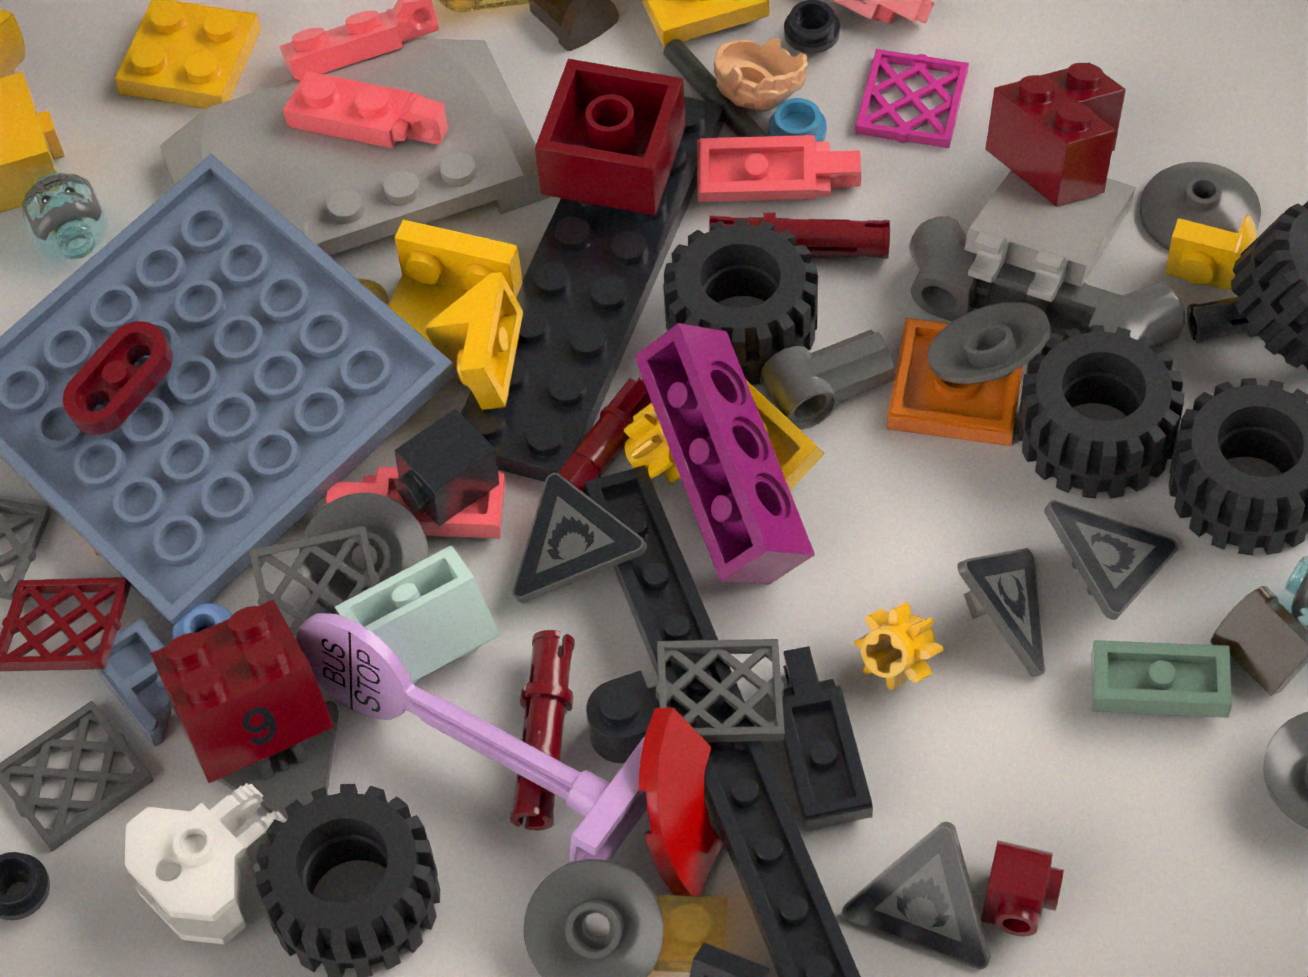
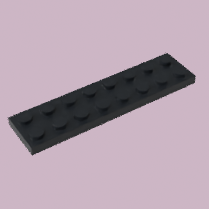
[461,96,724,482]

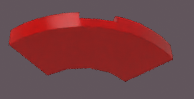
[639,708,723,902]

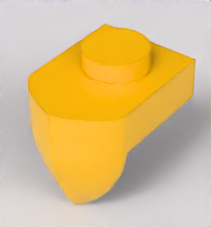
[1165,214,1258,290]

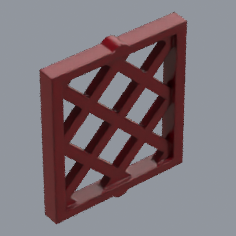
[0,577,131,672]

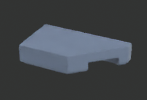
[91,617,172,747]

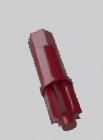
[558,377,652,494]

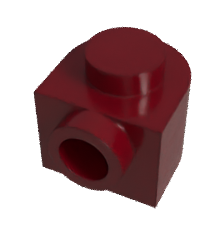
[981,840,1064,936]

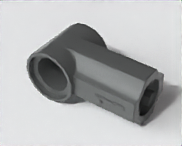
[760,329,895,429]

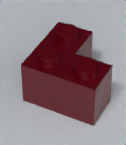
[985,62,1126,207]

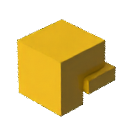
[0,71,65,213]

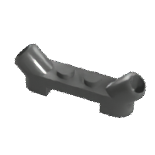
[909,216,1185,347]

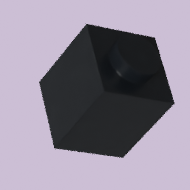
[394,408,499,526]

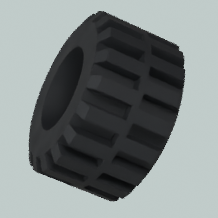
[1231,201,1308,370]
[663,219,818,385]
[1017,325,1185,499]
[1168,378,1308,555]
[255,784,441,977]

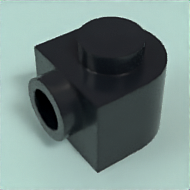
[586,670,669,764]

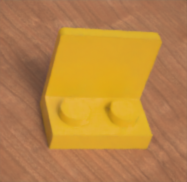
[388,219,523,379]

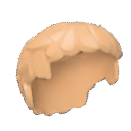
[714,37,808,111]

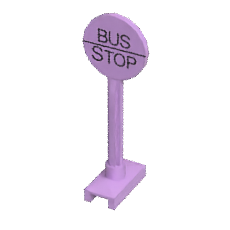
[296,613,647,863]

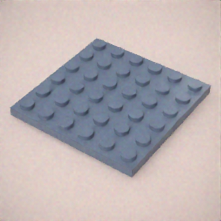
[0,154,457,627]

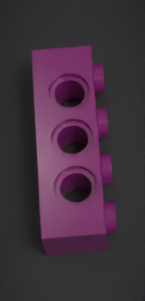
[634,323,815,585]

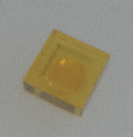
[654,895,728,973]

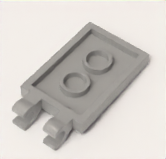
[964,171,1136,302]

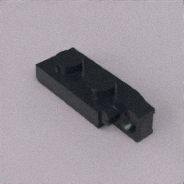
[782,646,873,831]

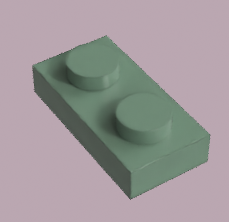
[1091,640,1232,718]

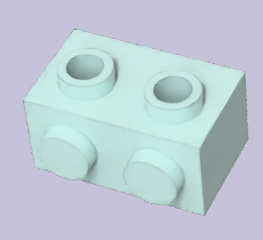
[335,545,500,684]

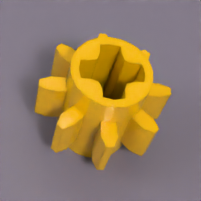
[624,403,680,484]
[854,602,943,690]

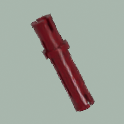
[709,212,890,259]
[510,630,575,831]

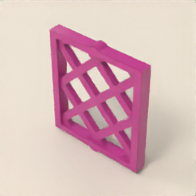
[855,49,969,148]

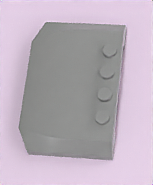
[160,38,552,256]

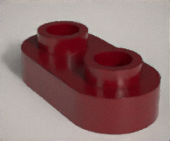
[63,321,173,435]

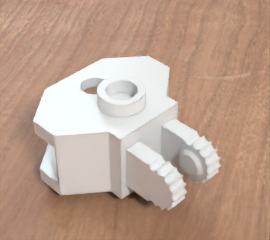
[125,783,287,945]

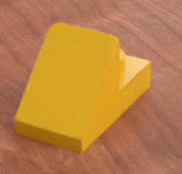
[425,272,523,410]

